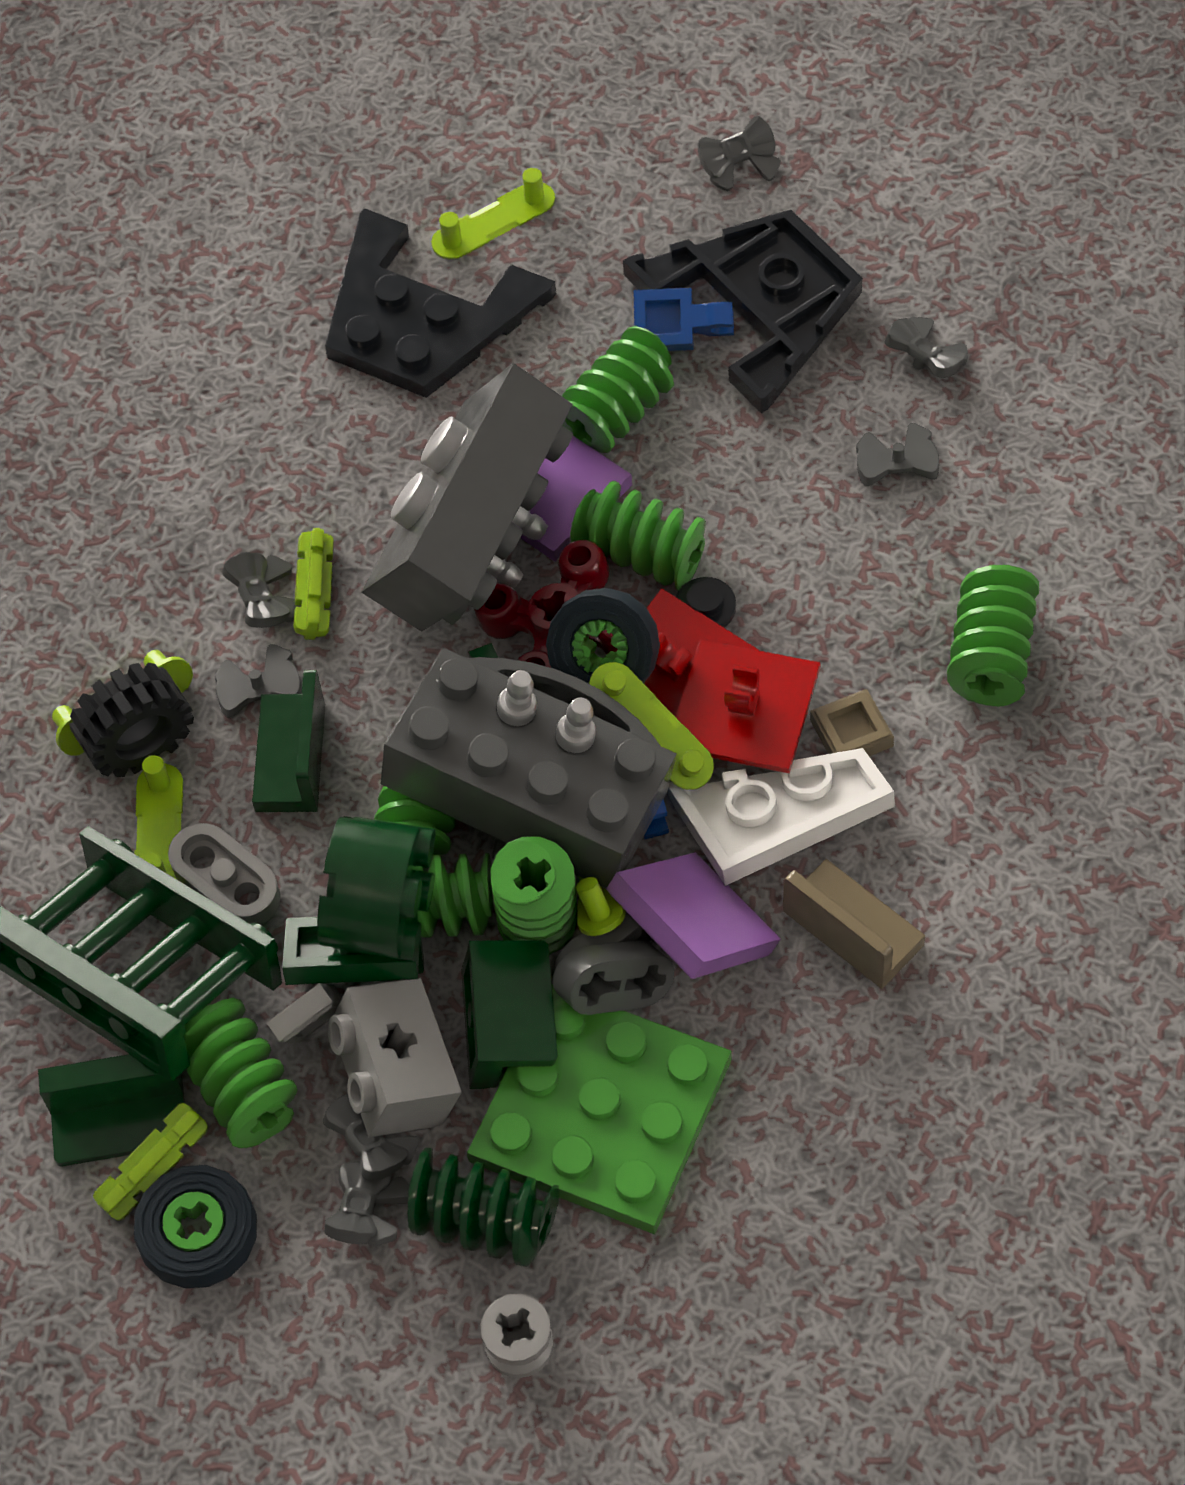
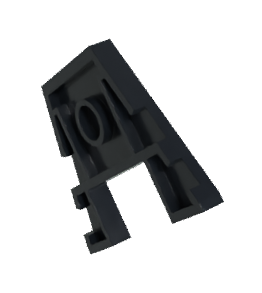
[325,208,556,398]
[623,209,863,414]

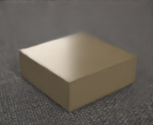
[810,689,894,756]

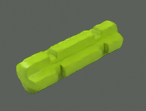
[293,528,334,640]
[93,1103,208,1221]

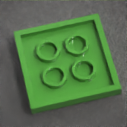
[467,984,732,1234]

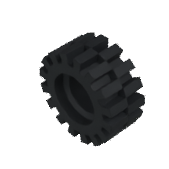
[69,663,194,777]

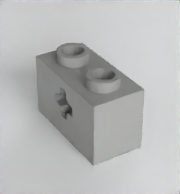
[328,978,462,1137]

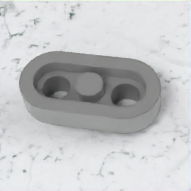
[168,823,281,925]

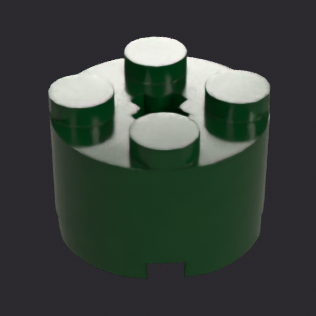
[317,816,436,962]

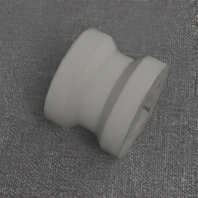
[481,1293,554,1378]

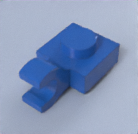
[634,288,734,351]

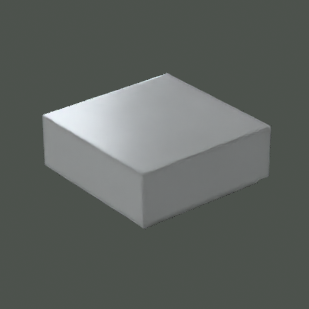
[267,983,342,1043]

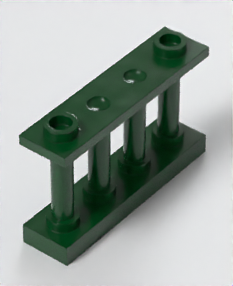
[0,826,282,1082]

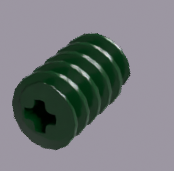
[407,1147,560,1267]

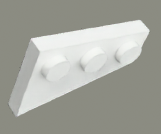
[667,748,895,886]

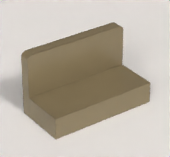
[783,859,925,989]

